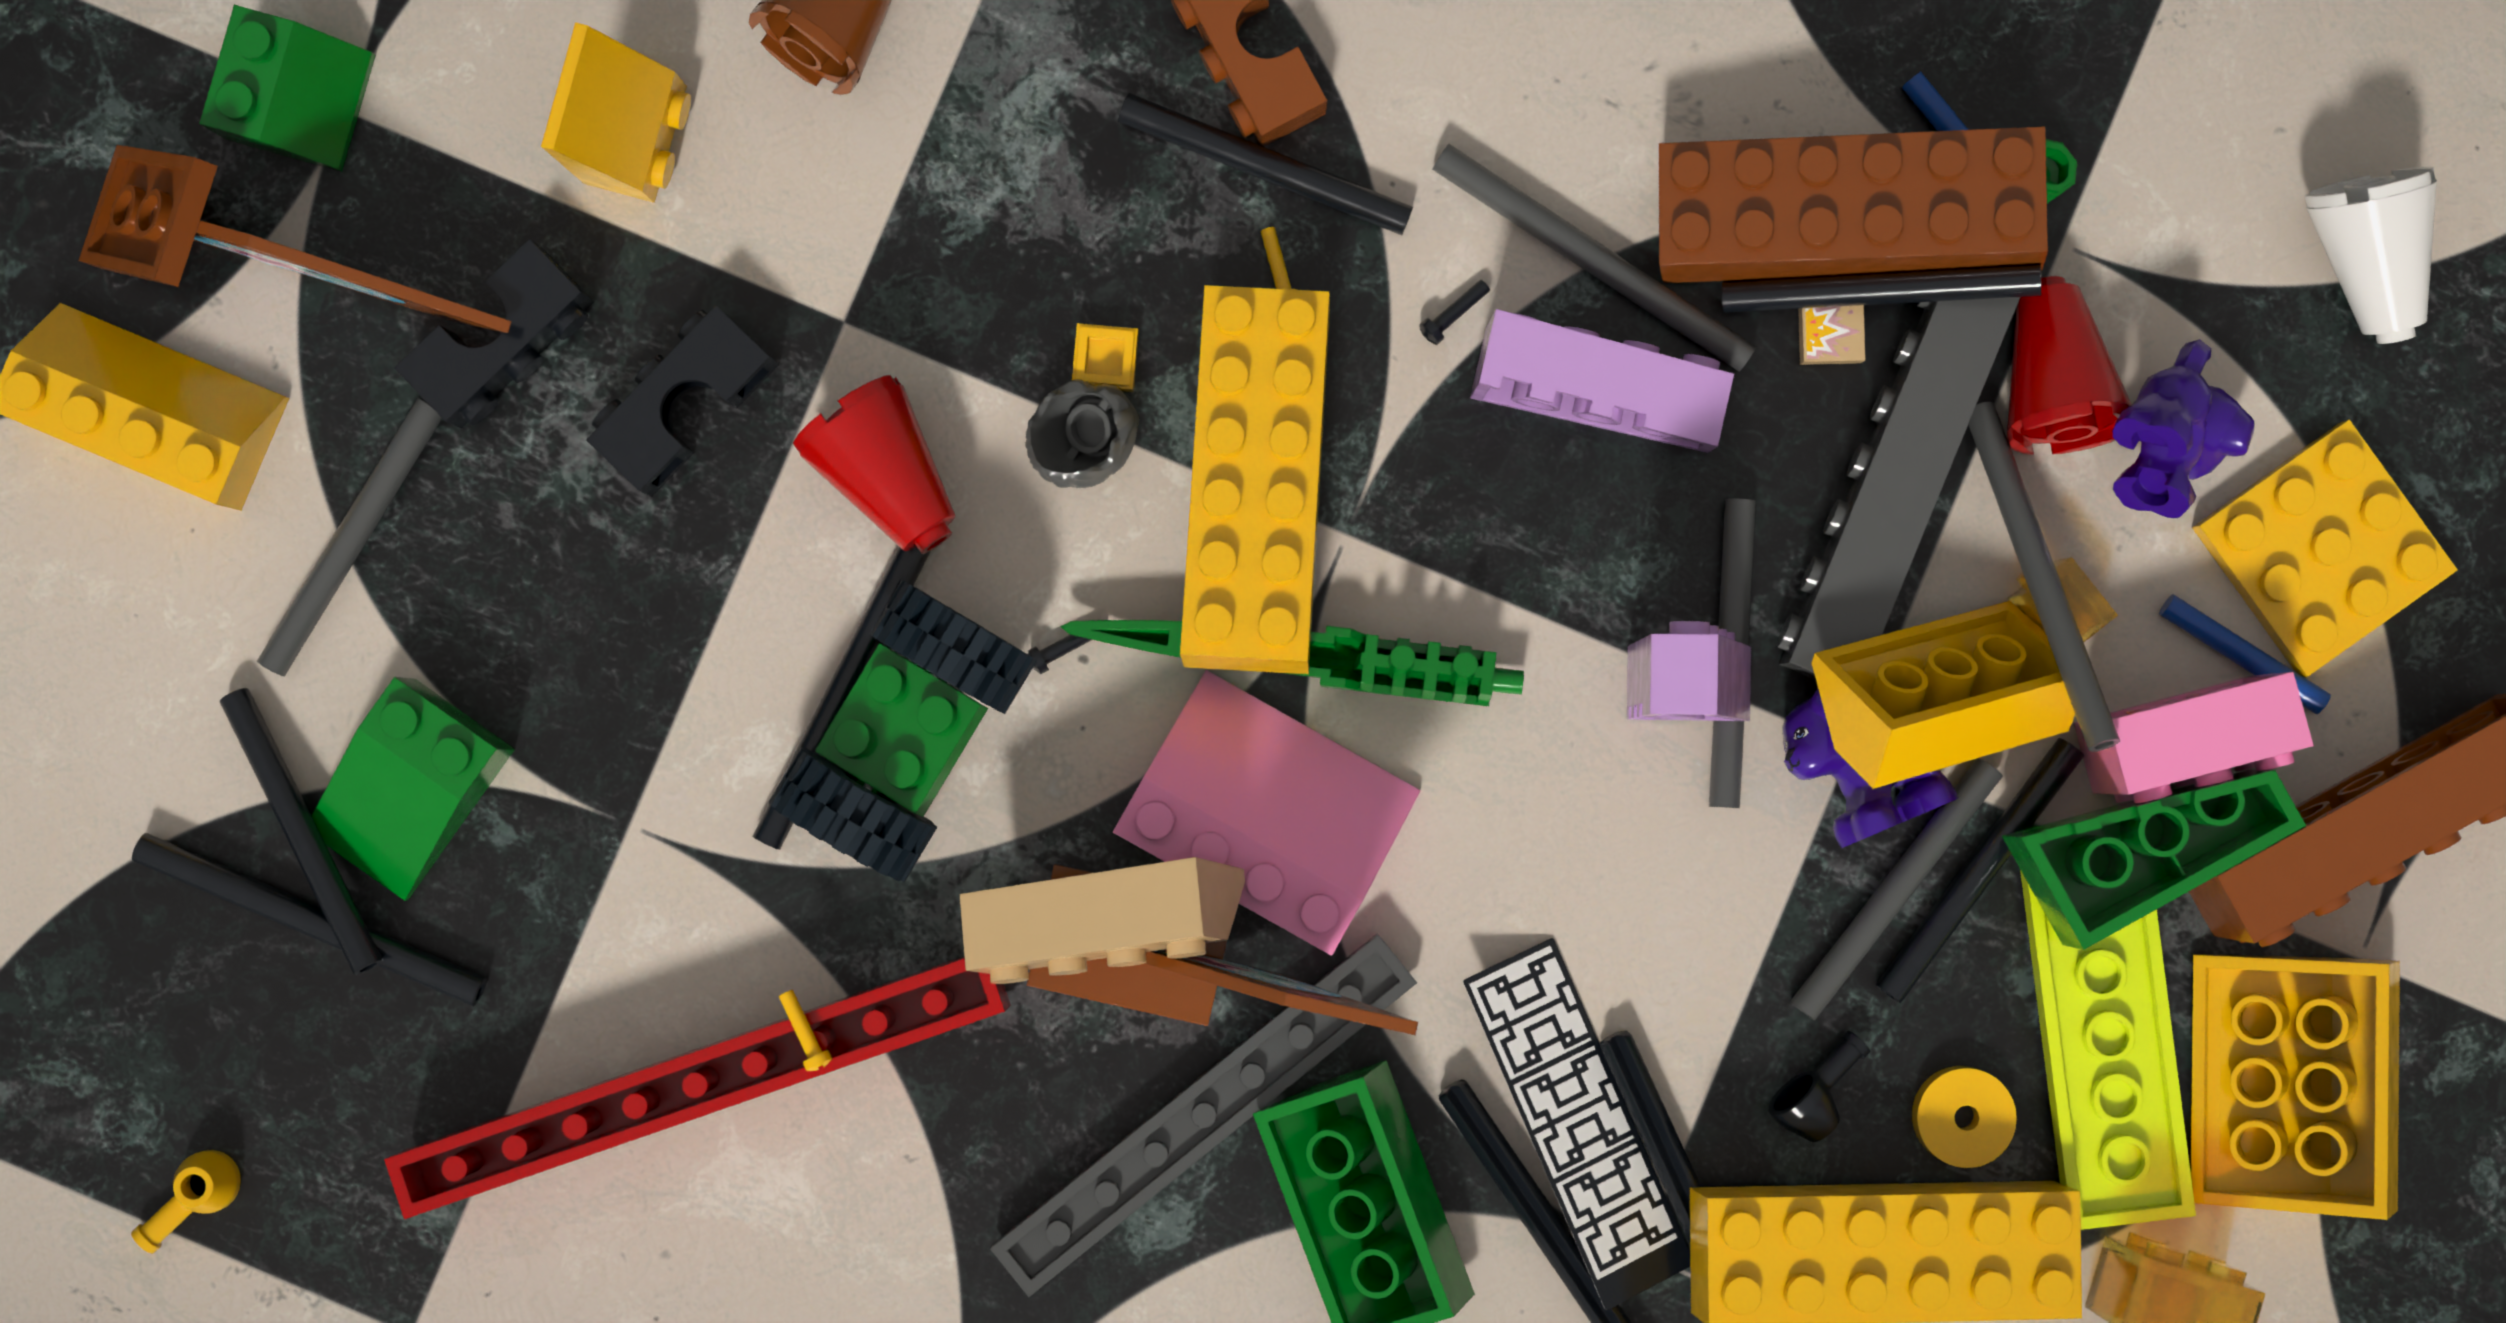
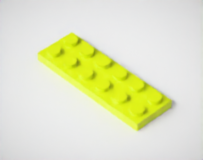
[2020,870,2196,1230]

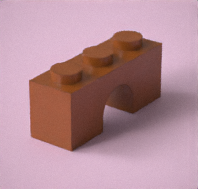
[1171,0,1327,147]

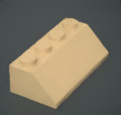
[959,857,1245,984]

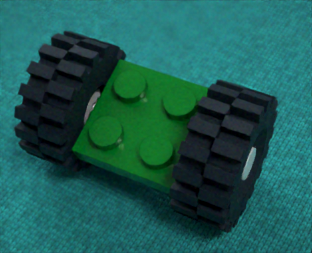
[769,580,1037,882]

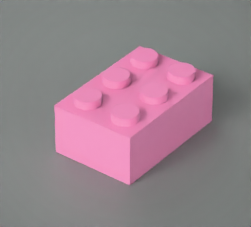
[2073,672,2314,804]

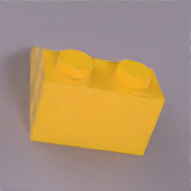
[541,22,691,203]

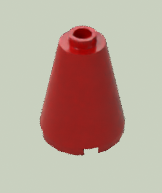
[2007,276,2132,455]
[793,375,956,554]

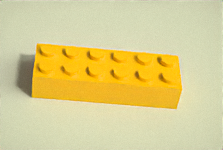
[1180,285,1330,674]
[1690,1181,2082,1323]

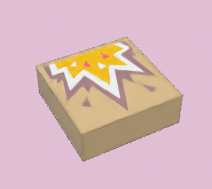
[1798,305,1865,365]

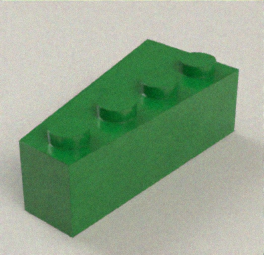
[2002,769,2306,950]

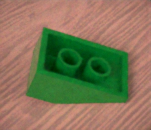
[312,677,515,901]

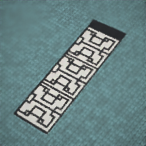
[1463,938,1690,1310]

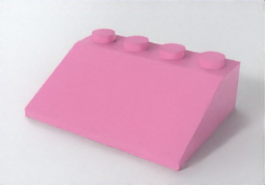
[1113,670,1421,956]

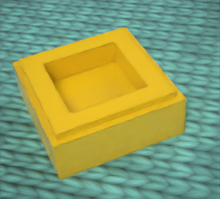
[1072,323,1139,392]

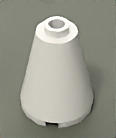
[2305,167,2437,344]

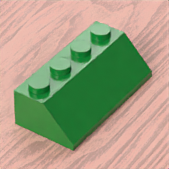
[1253,1060,1475,1323]

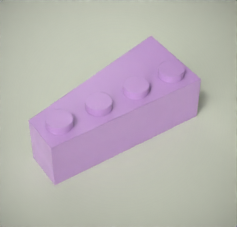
[1470,309,1734,453]
[1627,621,1751,721]

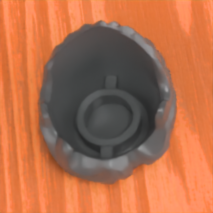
[1025,379,1139,488]

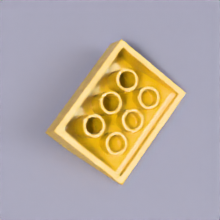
[2191,954,2400,1220]

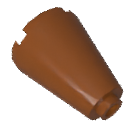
[749,0,892,95]

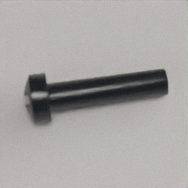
[1419,280,1490,345]
[1028,619,1099,674]

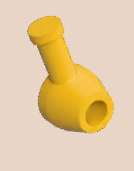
[131,1150,241,1254]

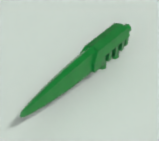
[1060,620,1524,706]

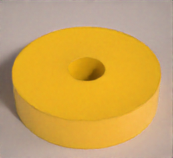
[1912,1066,2017,1168]

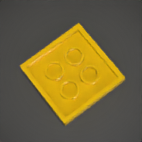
[2192,419,2458,677]

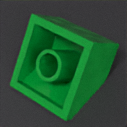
[199,5,376,172]

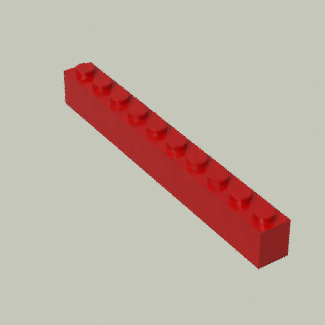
[384,956,1011,1220]

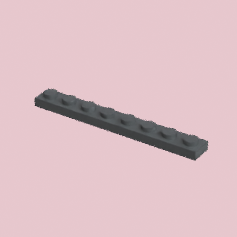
[990,933,1417,1297]

